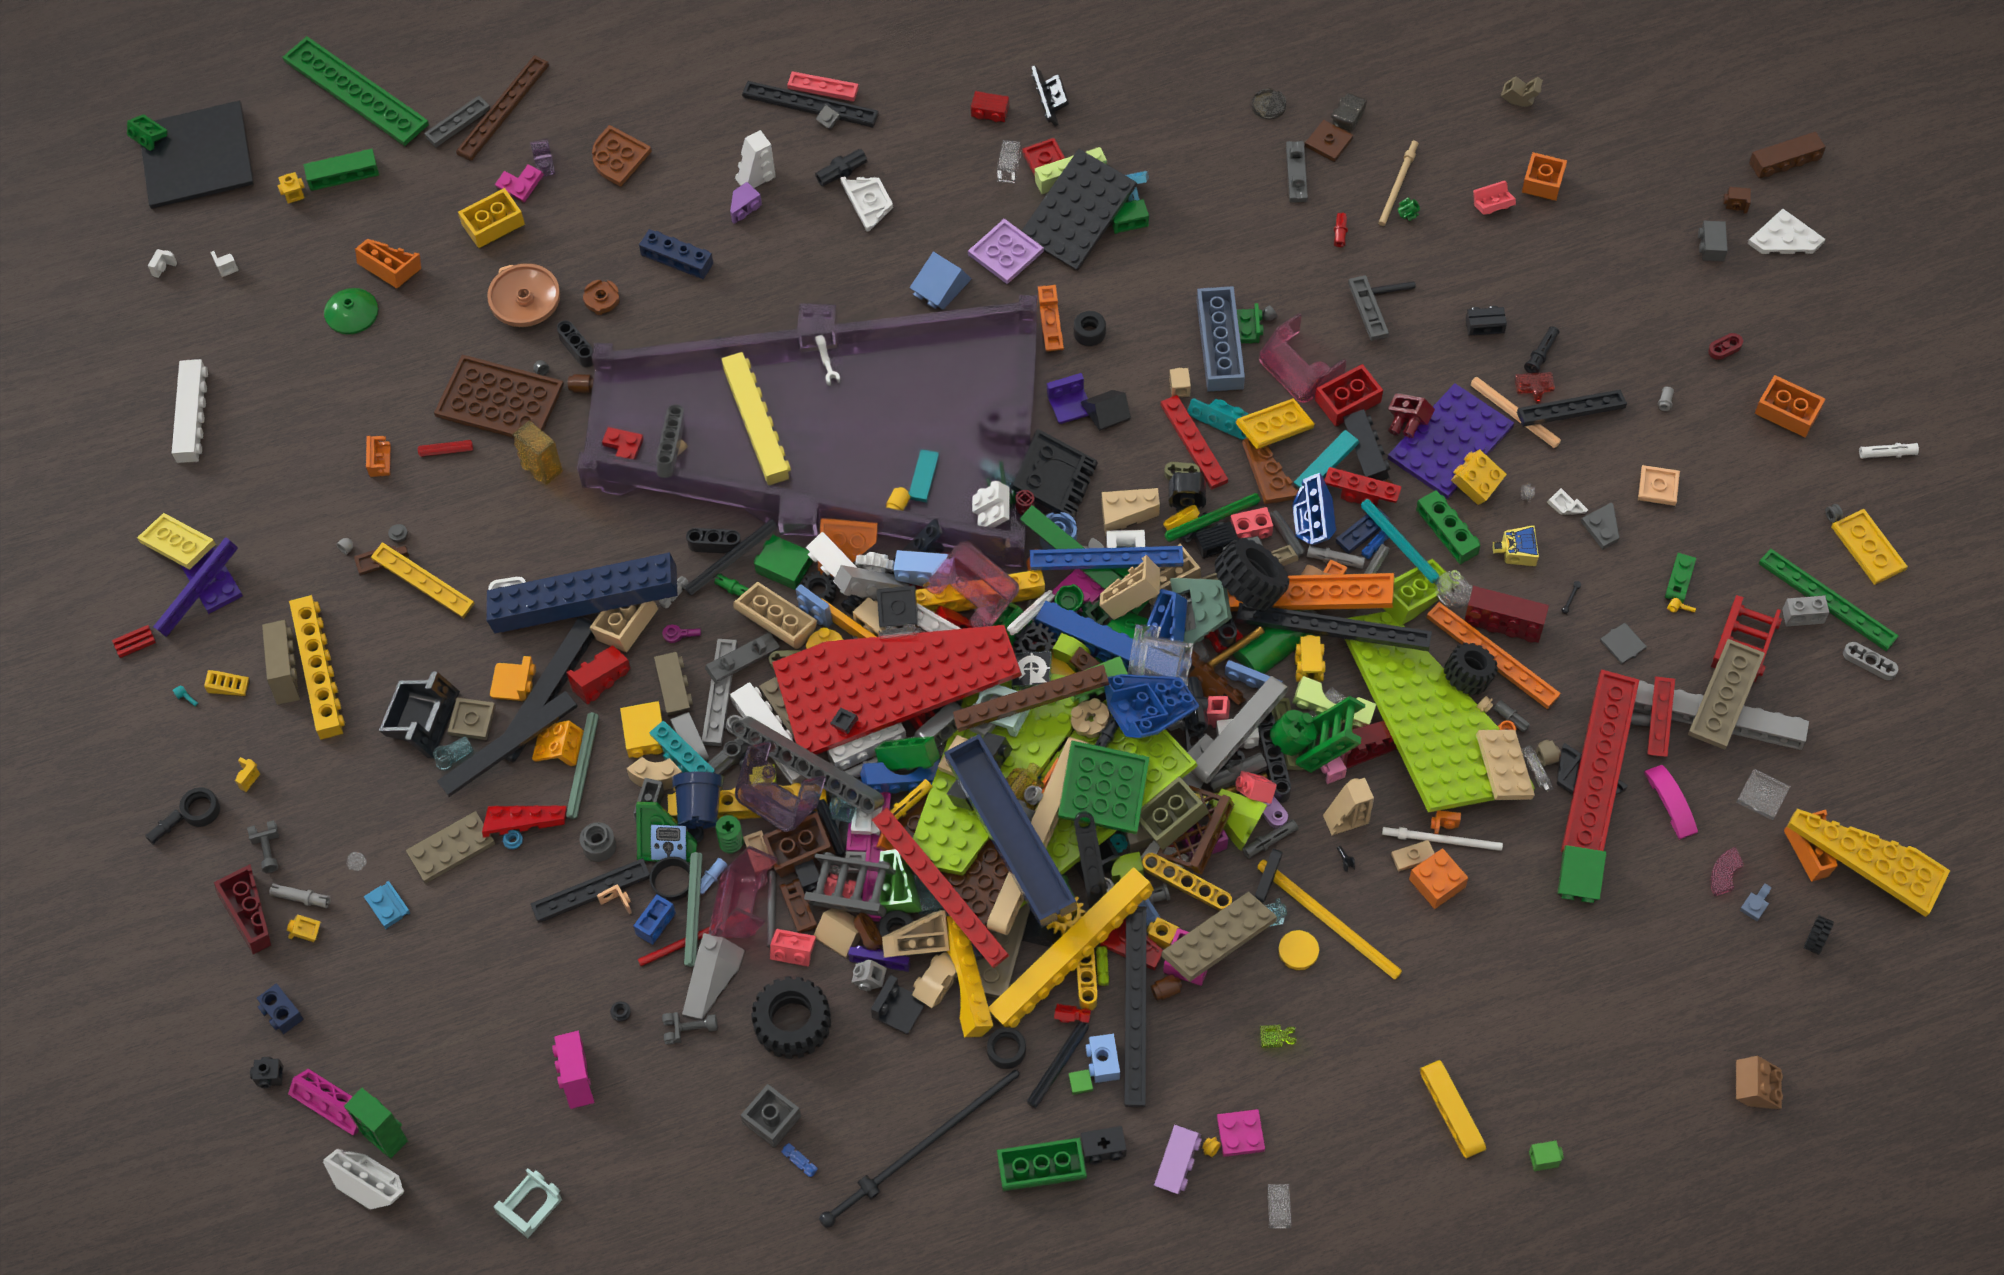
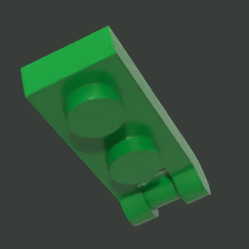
[1664,553,1696,603]

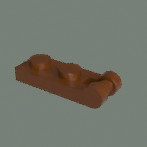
[779,878,817,933]

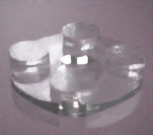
[1435,570,1473,608]

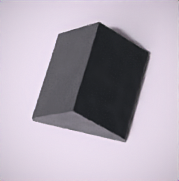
[1081,390,1131,431]
[1022,909,1063,947]

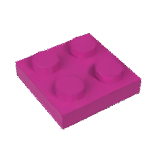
[1217,1109,1265,1157]

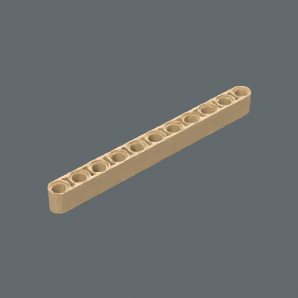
[987,737,1089,935]

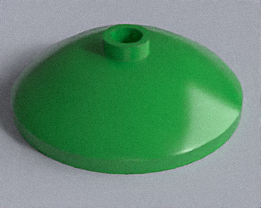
[324,288,378,334]

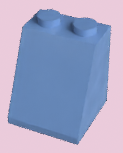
[910,252,972,310]

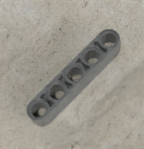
[656,404,684,478]

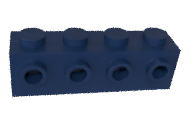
[639,229,714,280]

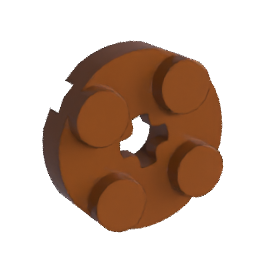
[583,280,620,315]

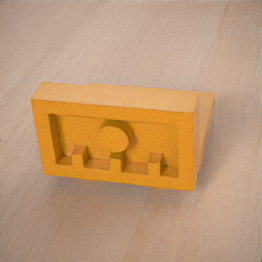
[532,720,584,766]

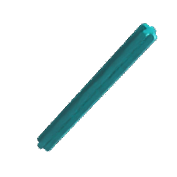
[1361,499,1439,583]

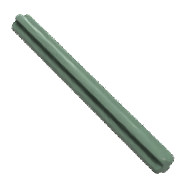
[566,712,599,820]
[684,852,703,967]

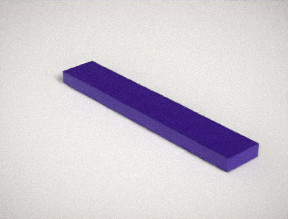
[153,537,238,637]

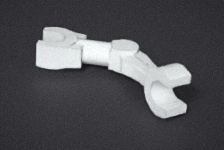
[815,335,840,386]

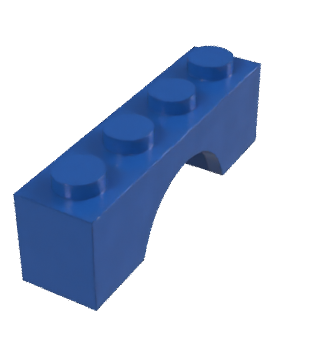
[860,759,940,793]

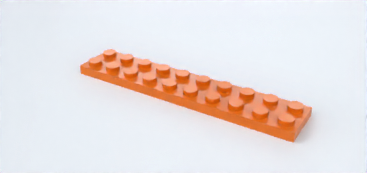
[1227,573,1395,611]

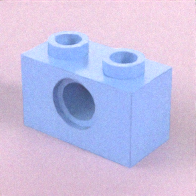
[1086,1034,1120,1083]

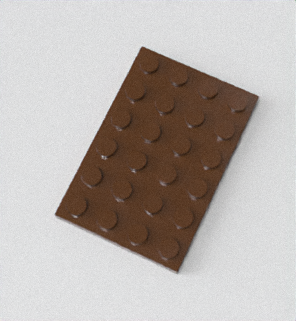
[434,355,564,444]

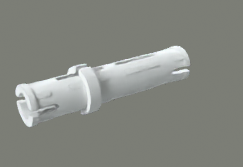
[1859,443,1919,459]

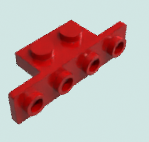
[1324,467,1401,507]

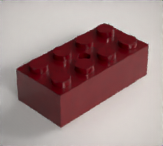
[1464,586,1549,643]

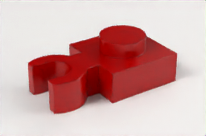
[1054,1004,1091,1023]

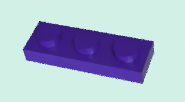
[848,946,911,972]

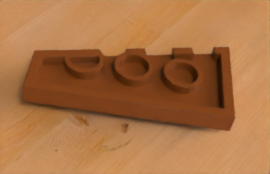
[1242,438,1298,504]

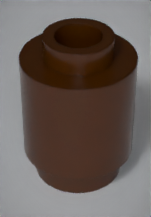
[568,374,596,393]
[1150,974,1182,1001]

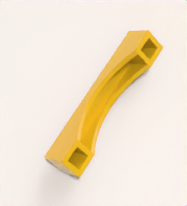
[946,916,993,1037]

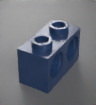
[256,983,304,1034]

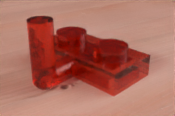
[1515,372,1555,403]

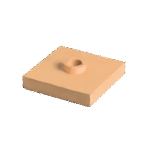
[1638,465,1680,506]

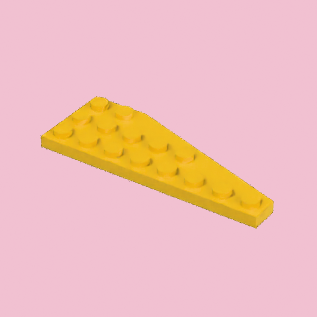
[1787,809,1950,917]

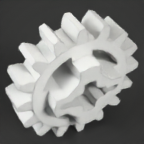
[855,552,895,573]

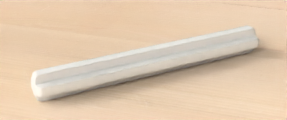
[1007,590,1055,635]

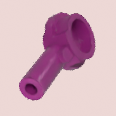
[662,624,701,643]

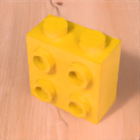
[1451,449,1507,505]
[1295,635,1325,682]

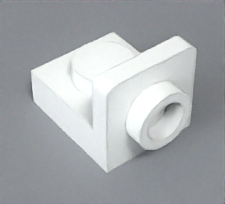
[148,249,177,278]

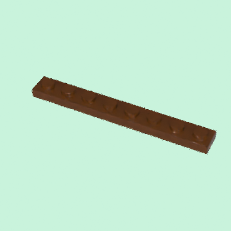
[953,664,1110,732]

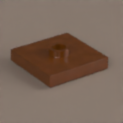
[1305,120,1353,162]

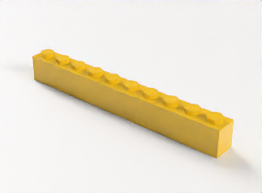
[988,867,1154,1028]

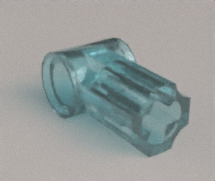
[433,736,474,770]

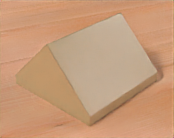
[813,908,861,958]

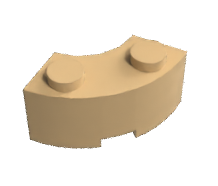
[627,757,682,790]
[912,951,958,1008]

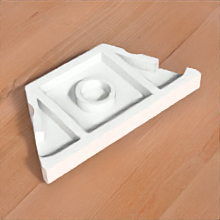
[840,177,893,232]

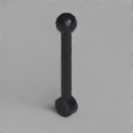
[1562,581,1581,614]

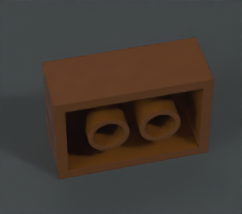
[762,812,836,878]

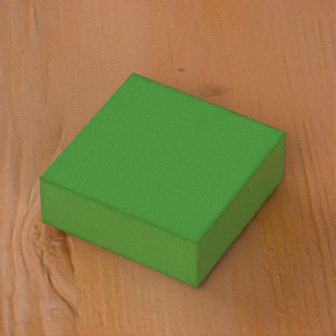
[1069,1070,1093,1095]

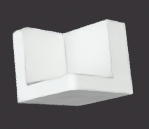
[211,251,239,277]

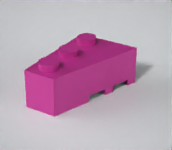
[552,1030,595,1109]

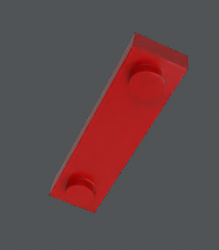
[1647,677,1675,757]

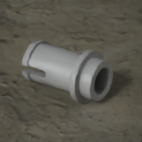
[1658,387,1674,411]

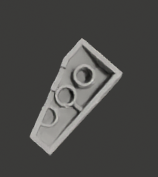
[682,933,745,1020]

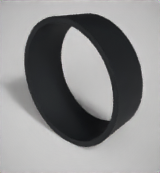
[649,857,690,901]

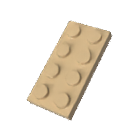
[1476,730,1534,800]

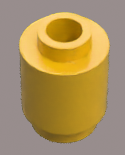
[885,487,911,516]

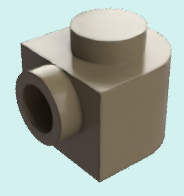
[1535,740,1561,767]

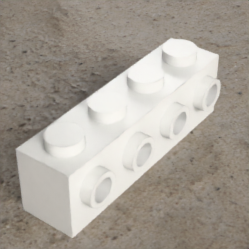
[827,723,907,771]

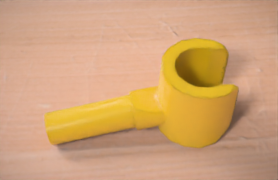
[1667,598,1696,613]

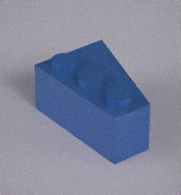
[1140,589,1188,658]

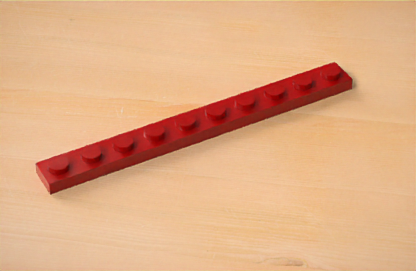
[872,807,1009,969]

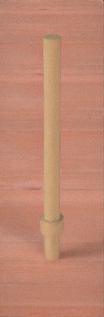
[1379,141,1418,226]

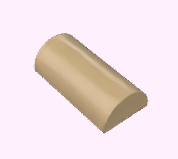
[733,582,817,649]

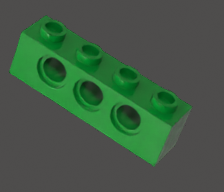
[1416,490,1481,565]

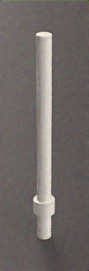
[1382,827,1503,851]

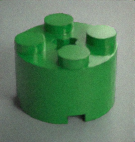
[1270,710,1316,756]

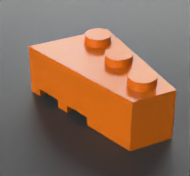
[1784,810,1837,882]

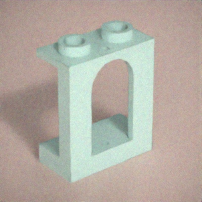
[972,685,1030,737]
[494,1169,562,1238]

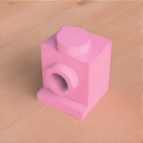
[1320,756,1347,784]

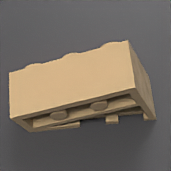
[1102,488,1160,536]
[1323,778,1374,835]

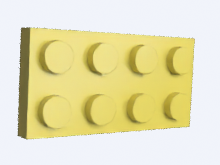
[137,513,216,570]

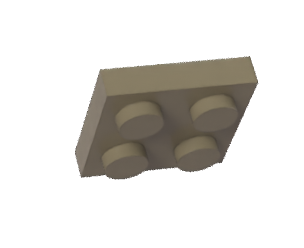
[447,698,496,740]

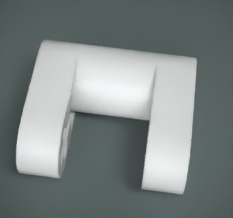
[1106,530,1145,548]

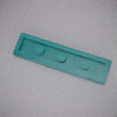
[1294,430,1360,488]

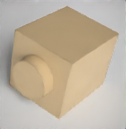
[1169,368,1191,397]

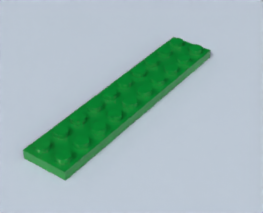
[282,36,429,146]

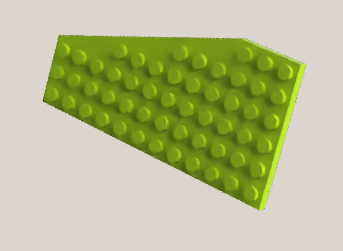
[1345,612,1535,812]

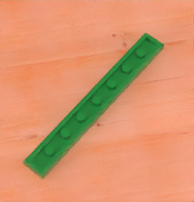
[1020,505,1149,615]
[1759,548,1899,652]

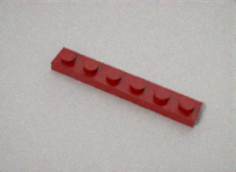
[1161,395,1228,490]

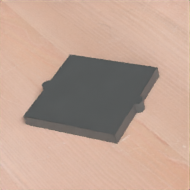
[1600,623,1647,664]

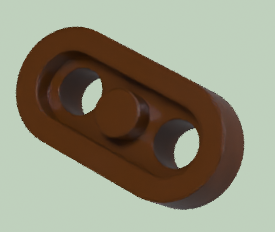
[854,912,883,950]

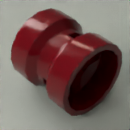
[1016,490,1034,515]

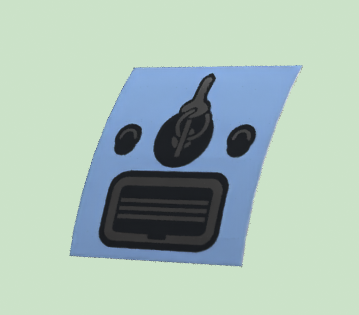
[651,825,686,861]

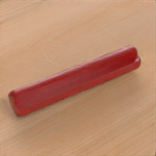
[418,440,473,456]

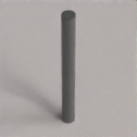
[767,871,776,948]

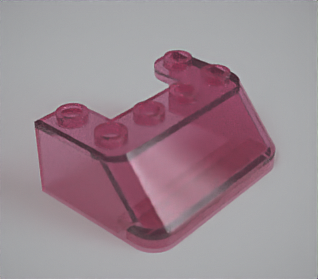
[922,541,1019,628]

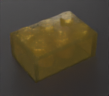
[513,420,563,485]

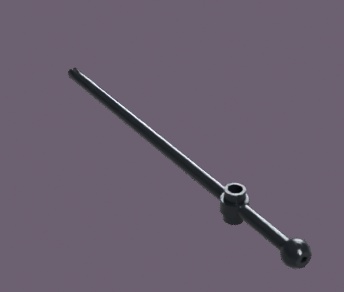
[819,1070,1019,1228]

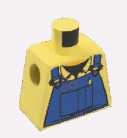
[1493,526,1539,566]

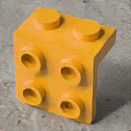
[490,656,536,701]

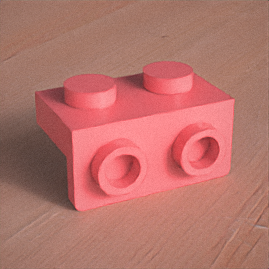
[1473,181,1516,215]

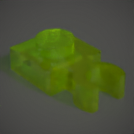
[1260,1025,1297,1048]

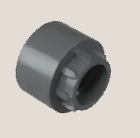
[580,822,616,862]

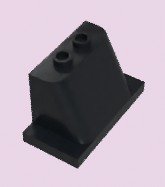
[379,672,460,758]

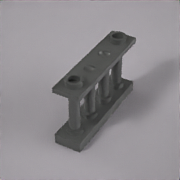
[804,852,896,917]

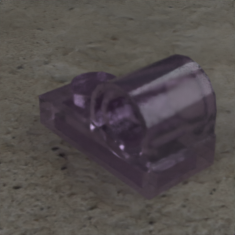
[530,138,555,177]

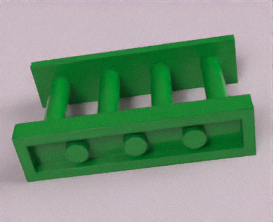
[1296,696,1366,773]

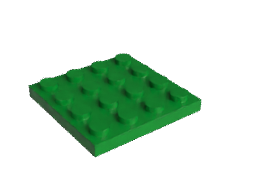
[1057,740,1150,834]

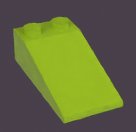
[1383,559,1458,626]

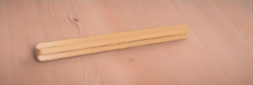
[1471,377,1561,448]

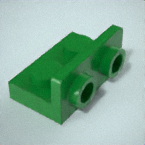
[127,114,168,151]
[1236,303,1263,343]

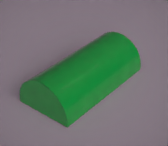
[1233,610,1314,674]
[997,1138,1087,1191]

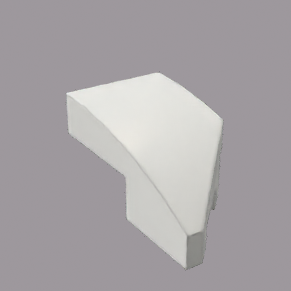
[1547,488,1588,515]

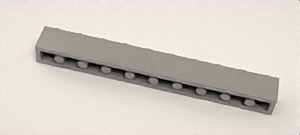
[1633,681,1809,750]

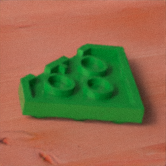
[636,802,697,862]

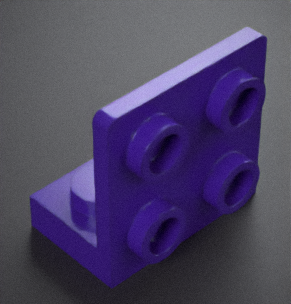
[1047,373,1089,424]

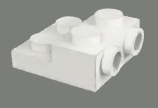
[972,481,1009,533]

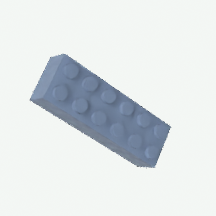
[1197,286,1245,392]

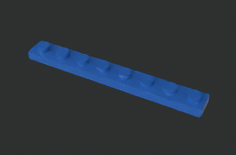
[1030,546,1184,571]

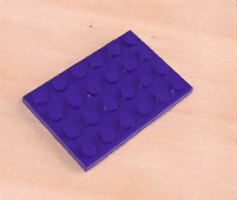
[1387,383,1514,499]

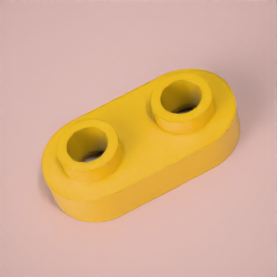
[1163,505,1200,531]

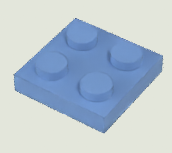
[796,584,833,628]

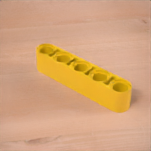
[1142,853,1232,911]
[1074,911,1097,1011]
[1420,1060,1486,1159]

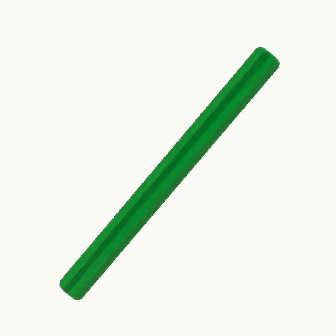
[1164,493,1261,542]

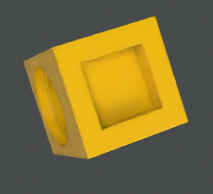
[1146,917,1179,949]

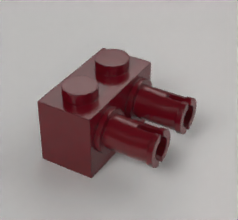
[1388,393,1435,438]

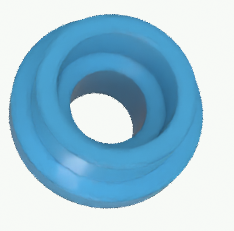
[503,830,523,849]

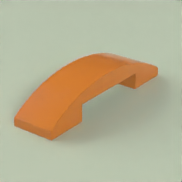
[1038,285,1064,352]

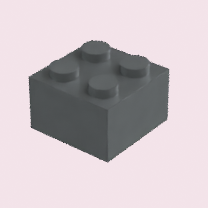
[741,1084,801,1148]

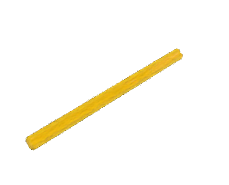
[1257,859,1402,979]

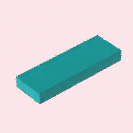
[909,449,939,503]

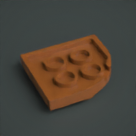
[592,125,652,187]

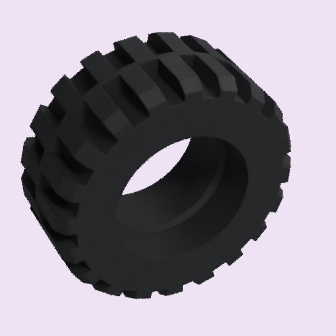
[1215,538,1289,610]
[751,976,831,1059]

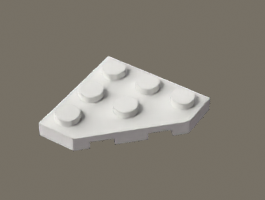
[1748,209,1825,254]

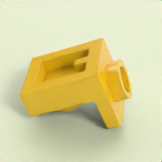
[235,757,260,792]
[287,914,321,942]

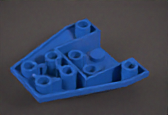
[1104,674,1199,738]

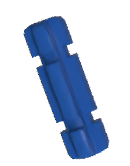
[1361,529,1389,559]
[782,1143,818,1177]

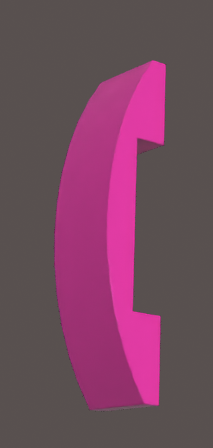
[1644,765,1698,840]

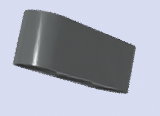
[914,702,963,748]

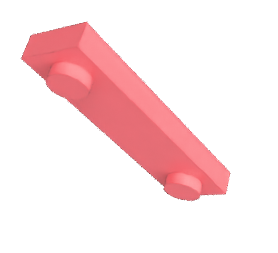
[787,72,859,101]

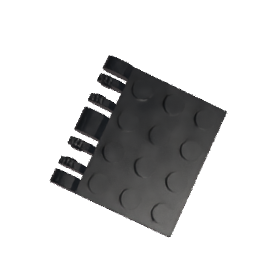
[1011,429,1098,519]

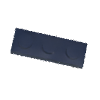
[1335,507,1390,554]

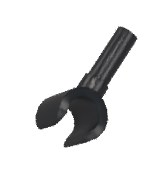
[1337,846,1355,872]

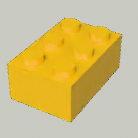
[458,188,525,249]

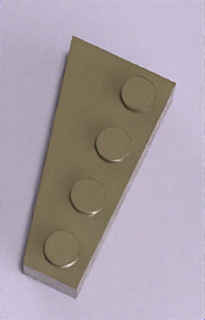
[262,620,300,705]

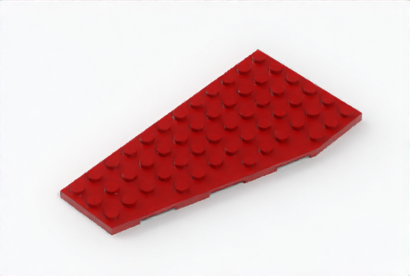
[772,625,1022,755]

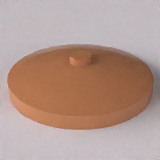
[487,264,560,327]

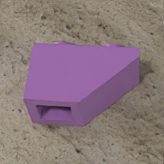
[730,182,762,224]

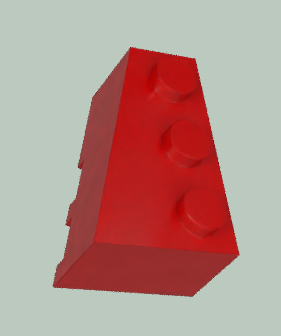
[566,645,631,705]

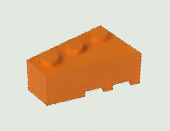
[355,239,421,288]

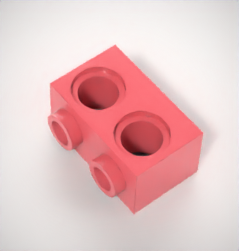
[1230,507,1273,539]
[1236,771,1277,804]

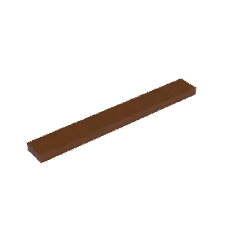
[456,55,549,161]

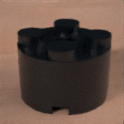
[1168,472,1206,512]

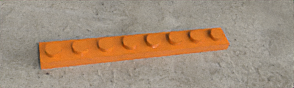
[1426,602,1561,709]

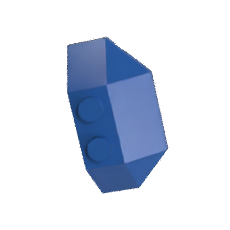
[1292,473,1336,545]

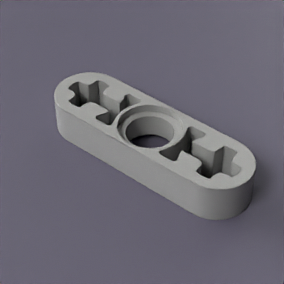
[1843,642,1898,680]

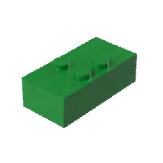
[344,1088,408,1159]

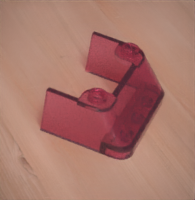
[1259,313,1347,403]
[709,845,777,938]

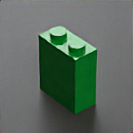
[754,535,814,591]
[1557,845,1606,903]

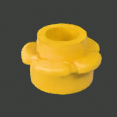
[1202,1137,1221,1157]

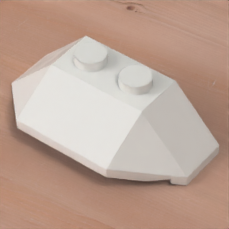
[323,1149,404,1209]

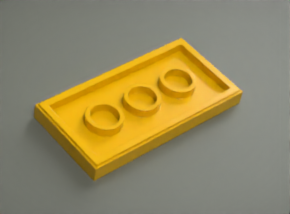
[1236,398,1315,449]
[1831,509,1908,585]

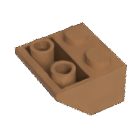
[1736,1056,1783,1109]

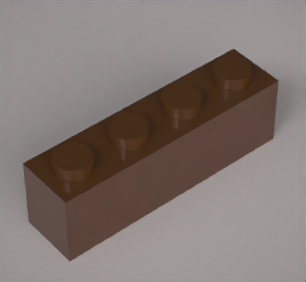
[1749,131,1826,178]

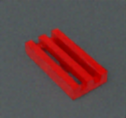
[112,625,156,658]

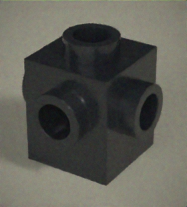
[250,1057,284,1088]

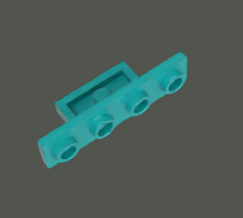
[1187,398,1249,440]
[650,721,715,773]

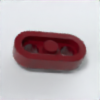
[1708,333,1743,360]

